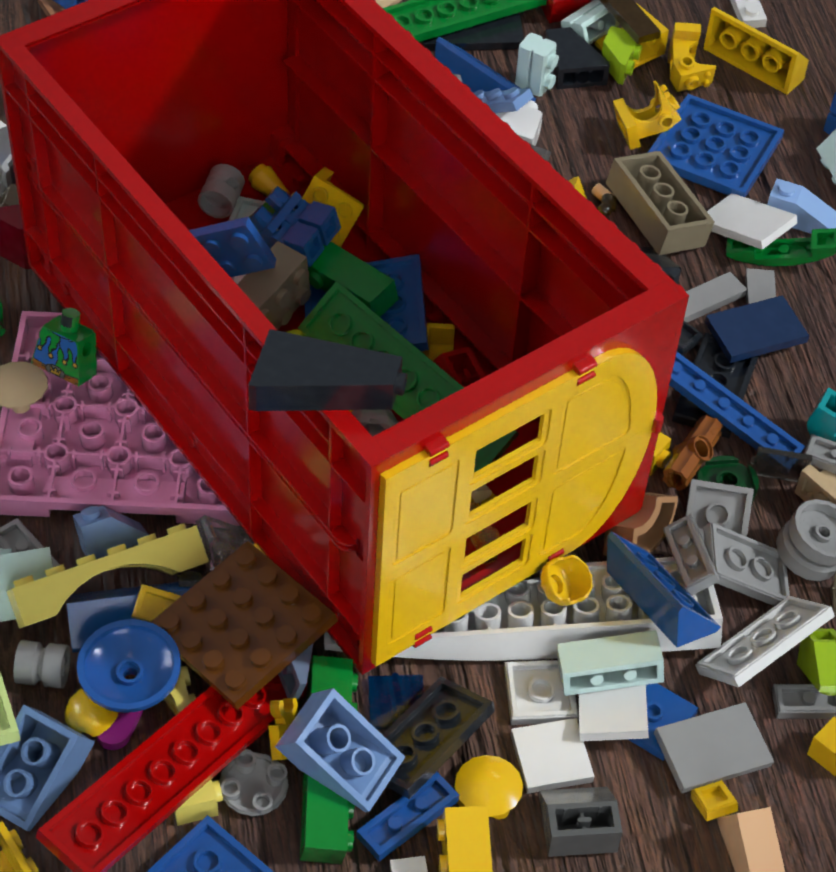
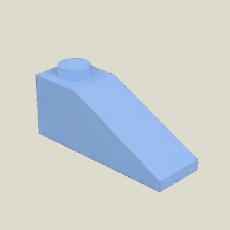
[767,178,836,234]

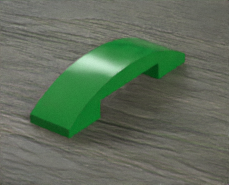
[726,228,836,266]

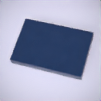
[705,295,809,363]

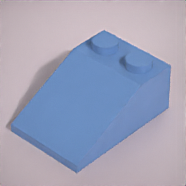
[275,688,405,812]
[0,705,95,832]

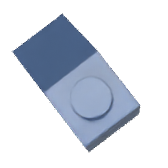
[72,505,149,559]

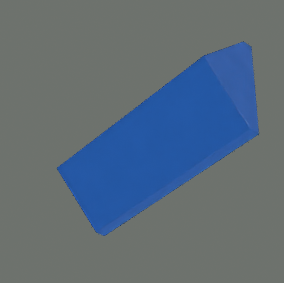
[435,37,537,102]
[607,531,721,647]
[66,580,198,653]

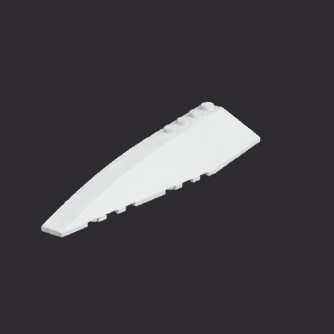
[324,557,723,661]

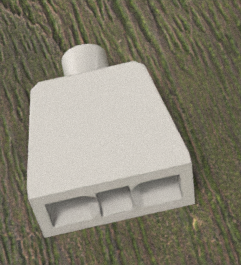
[495,100,543,146]

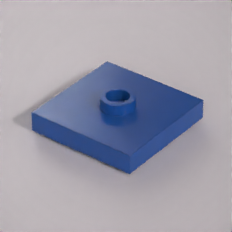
[628,683,698,761]

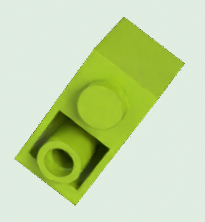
[602,26,642,85]
[797,628,836,696]

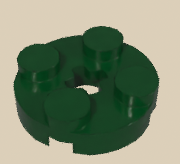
[696,455,759,506]

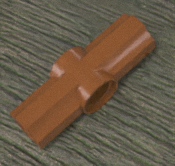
[662,415,723,491]

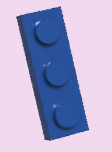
[356,772,459,862]

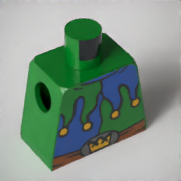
[31,308,97,387]

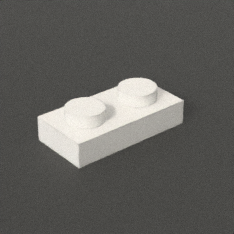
[730,0,767,28]

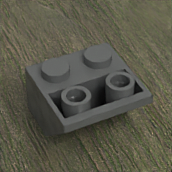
[539,787,623,857]

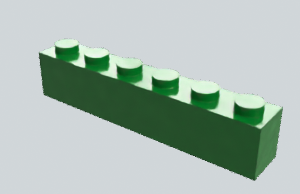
[249,202,399,317]
[300,655,358,864]

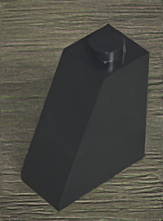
[545,27,610,89]

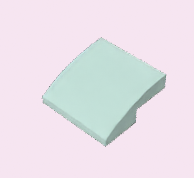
[0,547,53,622]

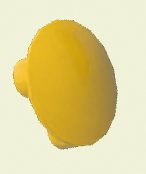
[454,755,523,820]

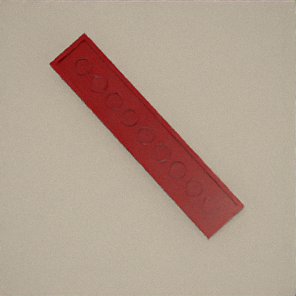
[35,674,308,872]

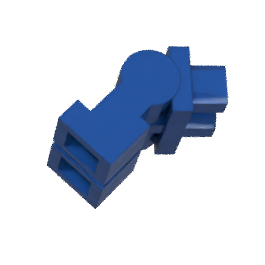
[250,186,341,268]

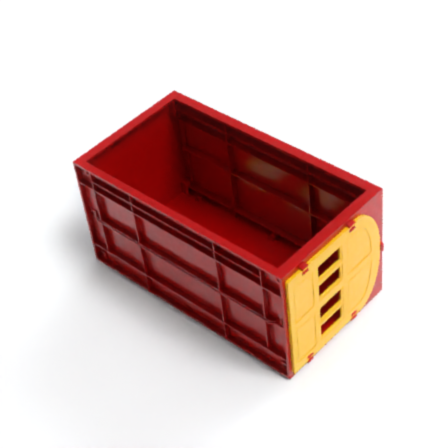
[0,0,689,675]

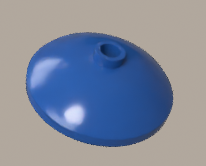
[77,619,181,713]

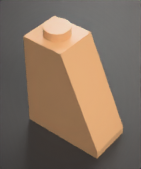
[717,807,785,872]

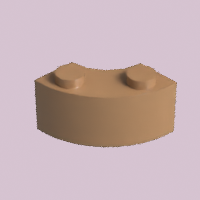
[603,492,678,556]

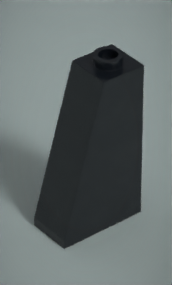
[248,329,407,411]

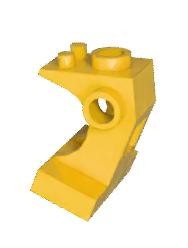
[668,22,716,92]
[613,80,682,150]

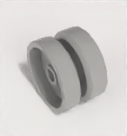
[776,499,836,581]

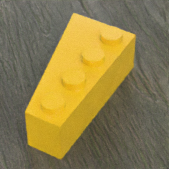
[437,806,493,872]

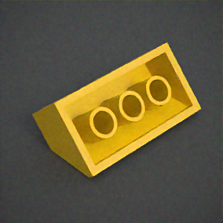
[703,7,809,95]

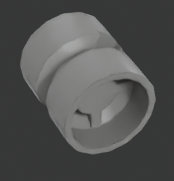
[197,164,245,218]
[13,640,70,689]

